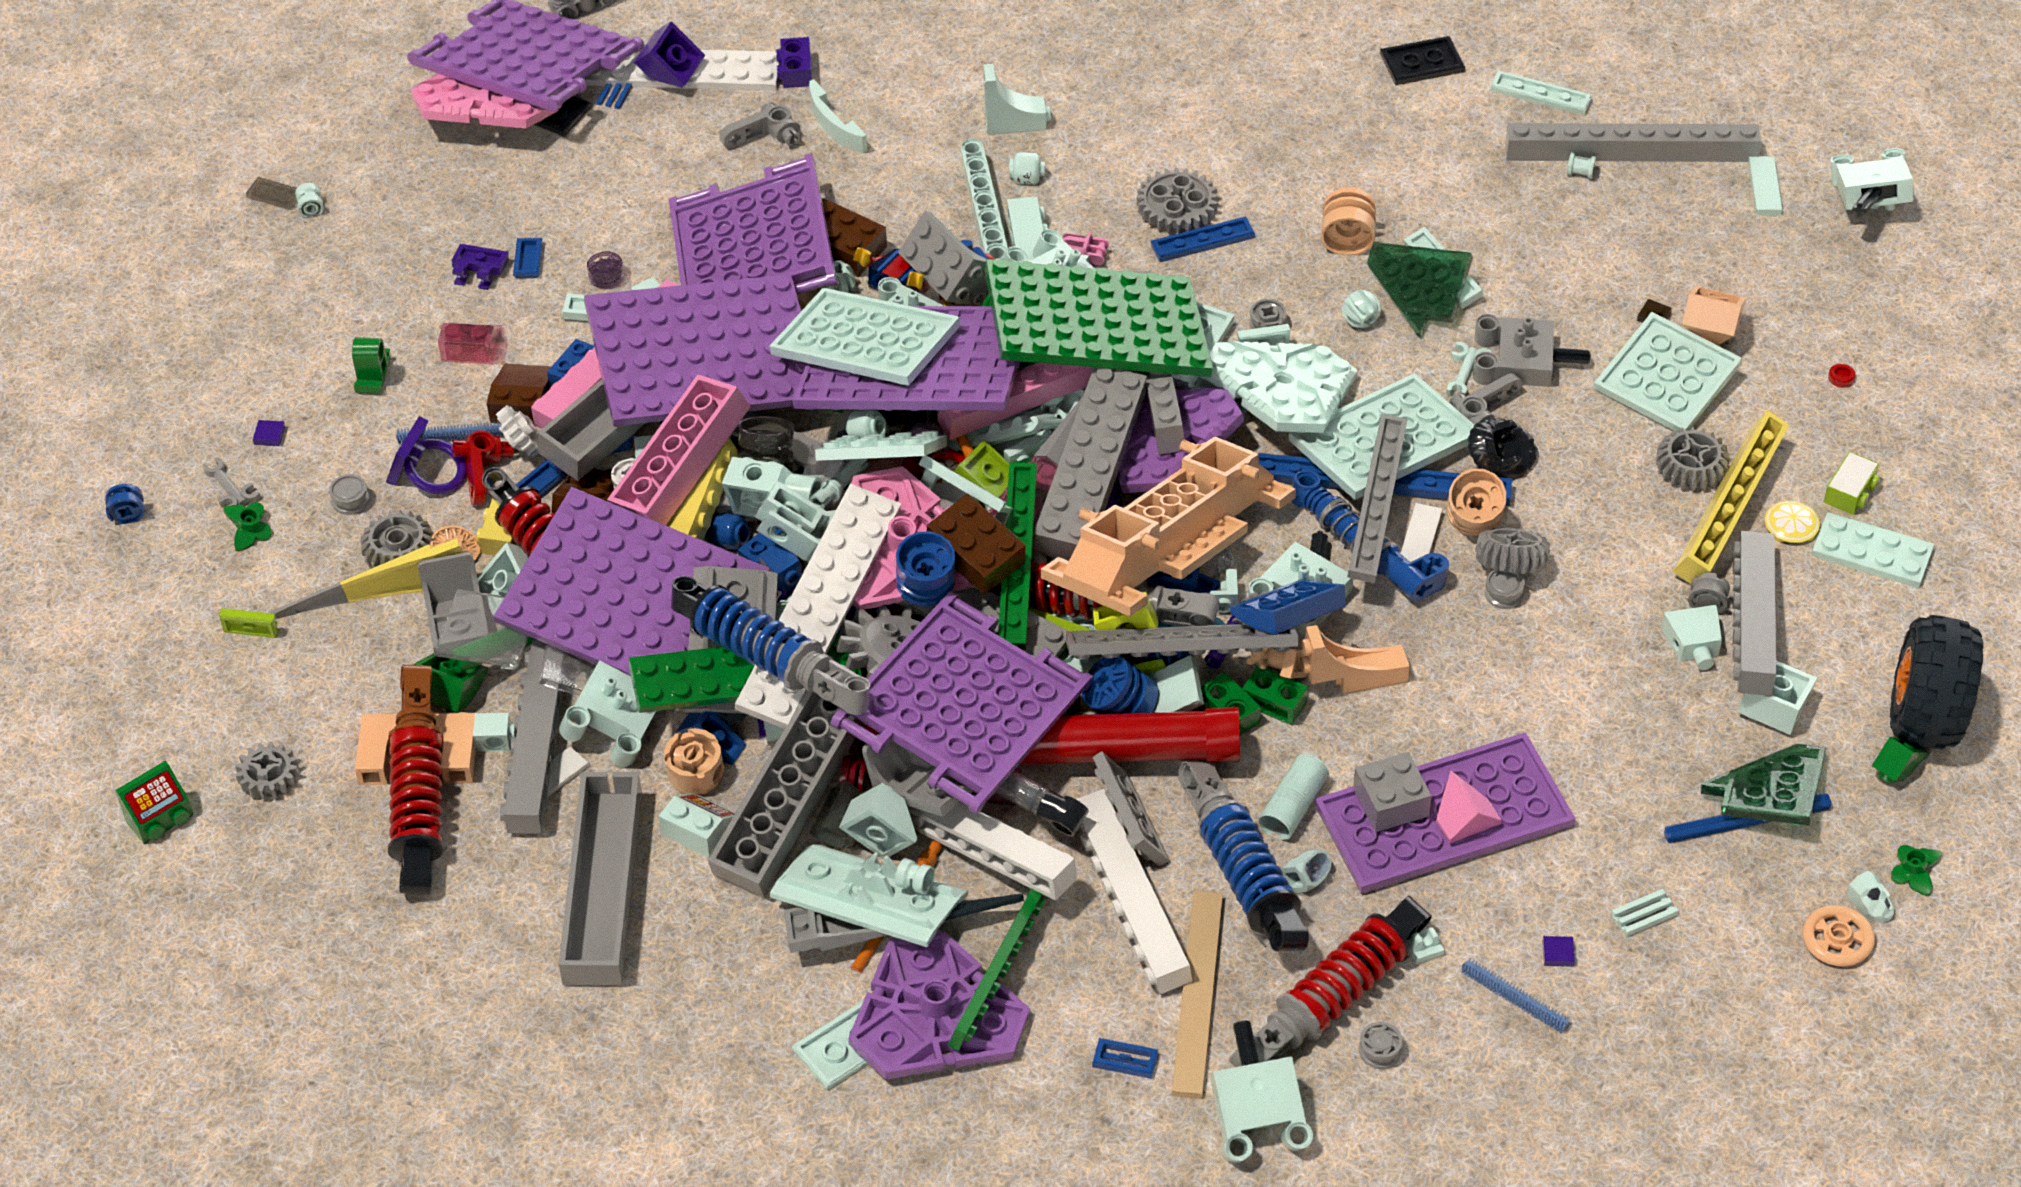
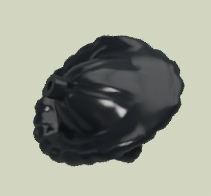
[1467,418,1537,480]

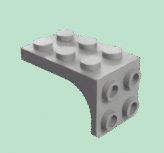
[898,211,988,306]
[418,552,489,657]
[862,733,973,817]

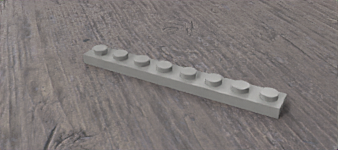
[1347,414,1408,583]

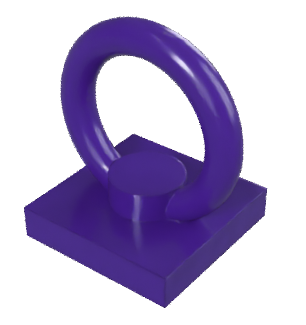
[386,416,467,495]

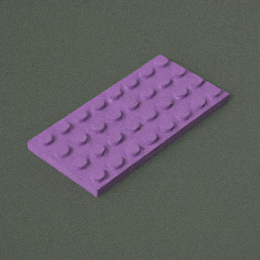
[1314,732,1576,894]

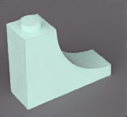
[983,64,1051,135]

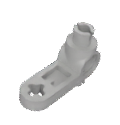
[719,102,801,149]
[1449,373,1523,425]

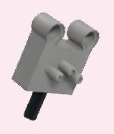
[1473,314,1591,387]

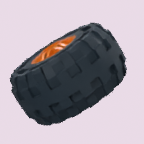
[1890,614,1984,750]

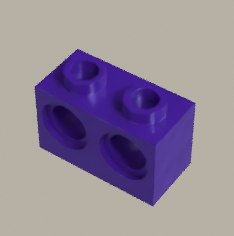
[776,37,812,88]

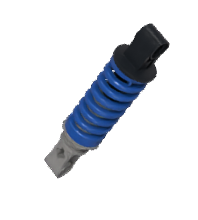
[671,576,870,715]
[1178,762,1309,952]

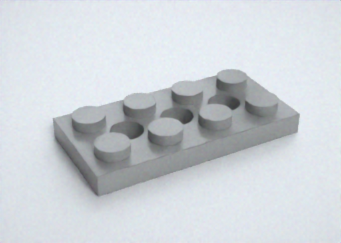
[1093,751,1170,866]

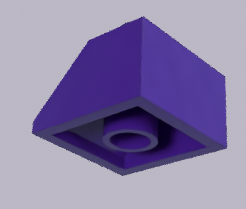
[634,21,705,88]

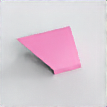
[1436,770,1502,843]

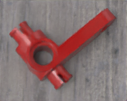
[452,430,514,505]

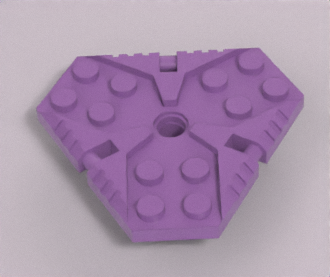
[1116,388,1245,493]
[848,930,1030,1079]

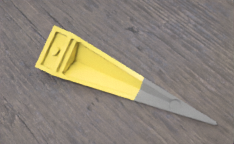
[268,538,463,619]

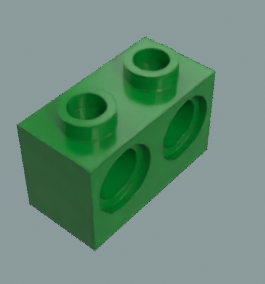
[1242,665,1308,725]
[1198,672,1261,735]

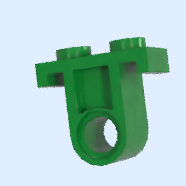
[352,337,391,394]

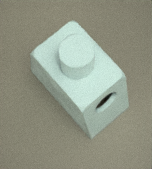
[1661,605,1721,670]

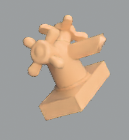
[1246,647,1308,679]

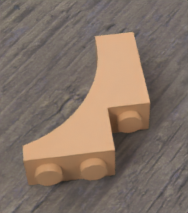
[1300,625,1409,694]

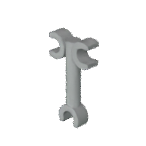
[203,458,261,507]

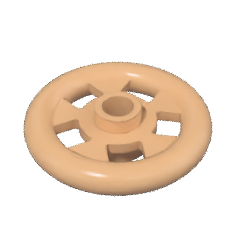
[1802,905,1875,967]

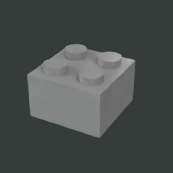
[1353,752,1432,832]

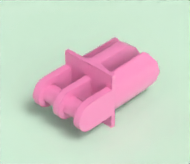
[1062,232,1109,265]

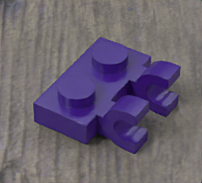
[451,244,509,290]

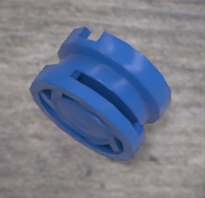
[105,484,145,525]

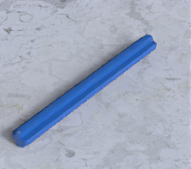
[1664,793,1831,843]

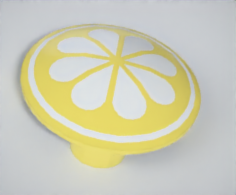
[1765,501,1820,543]

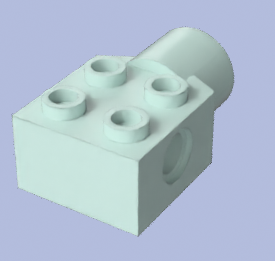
[722,457,822,518]

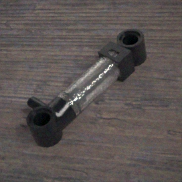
[995,771,1089,837]

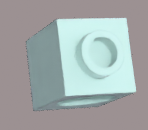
[473,713,517,752]

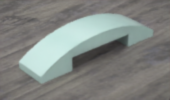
[810,79,867,153]

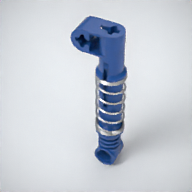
[1291,470,1449,602]

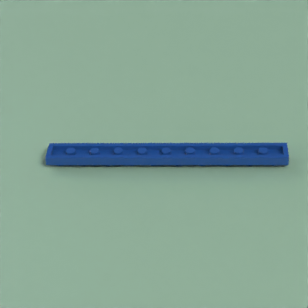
[1258,453,1512,506]

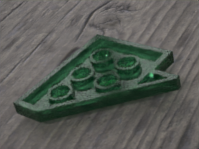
[1367,242,1473,338]
[1701,744,1826,826]

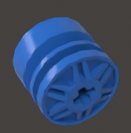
[896,531,955,607]
[1082,656,1158,714]

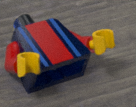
[853,247,929,292]

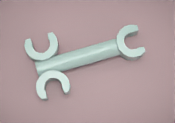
[1446,342,1492,396]

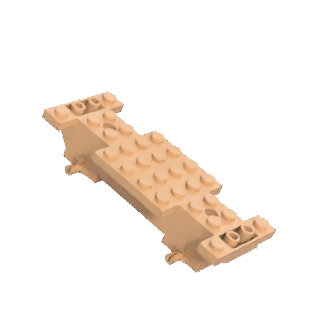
[1041,437,1296,616]

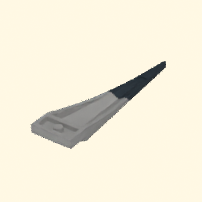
[784,894,1024,953]

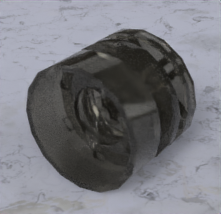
[737,416,794,472]

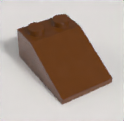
[486,363,552,426]

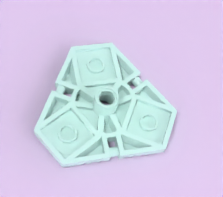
[1205,341,1357,433]

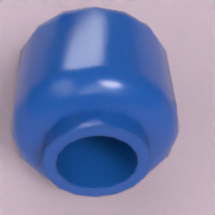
[708,513,750,550]

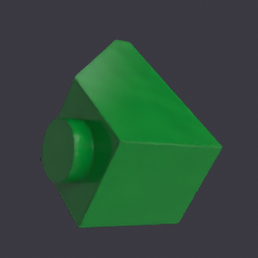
[1872,737,1930,783]

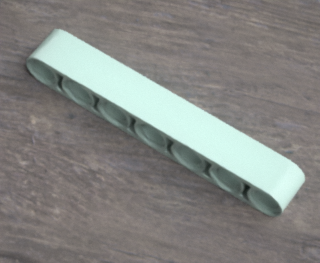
[961,138,1008,259]

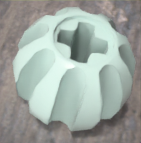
[818,260,856,293]
[1342,289,1381,329]

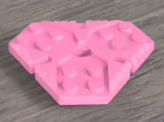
[411,74,559,128]
[851,466,974,610]

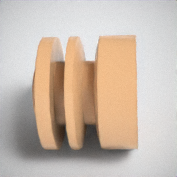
[1321,187,1376,255]
[1447,469,1506,536]

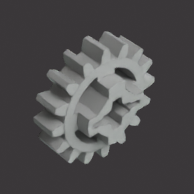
[235,742,299,799]

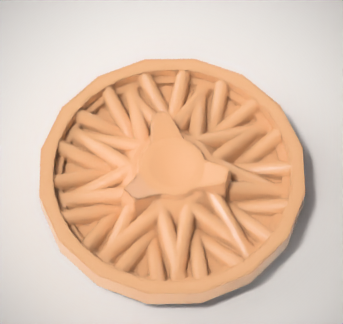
[430,525,480,562]

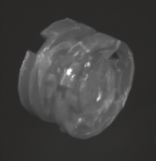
[1204,545,1235,579]

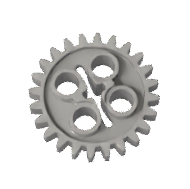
[1137,167,1219,234]

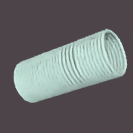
[1258,754,1329,840]

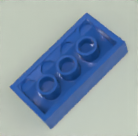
[1230,579,1346,634]

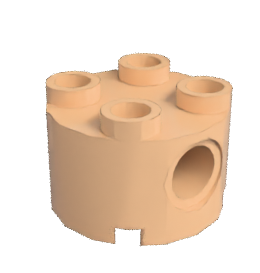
[664,728,725,796]

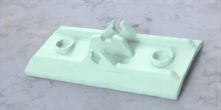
[770,843,968,947]

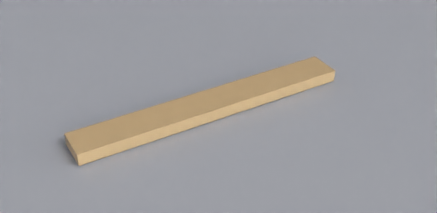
[1172,890,1223,1099]

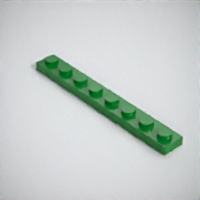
[998,462,1037,650]
[948,889,1046,1051]

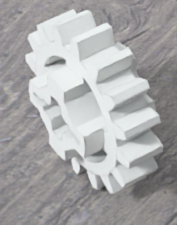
[496,405,539,458]

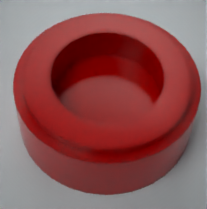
[1828,364,1856,388]

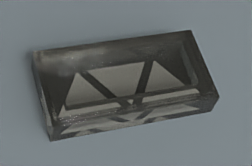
[246,177,297,210]

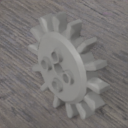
[837,605,921,679]

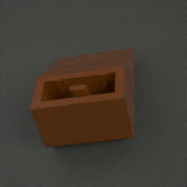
[551,467,614,513]

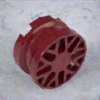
[838,755,867,797]

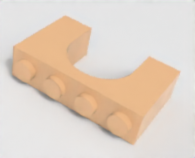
[355,712,476,785]

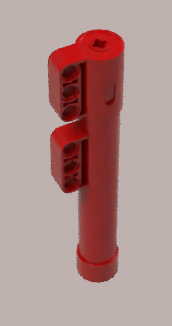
[865,707,1240,770]

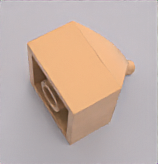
[1682,286,1746,345]

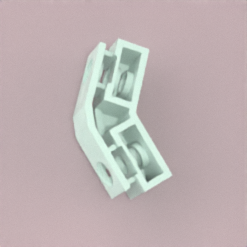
[755,481,836,561]

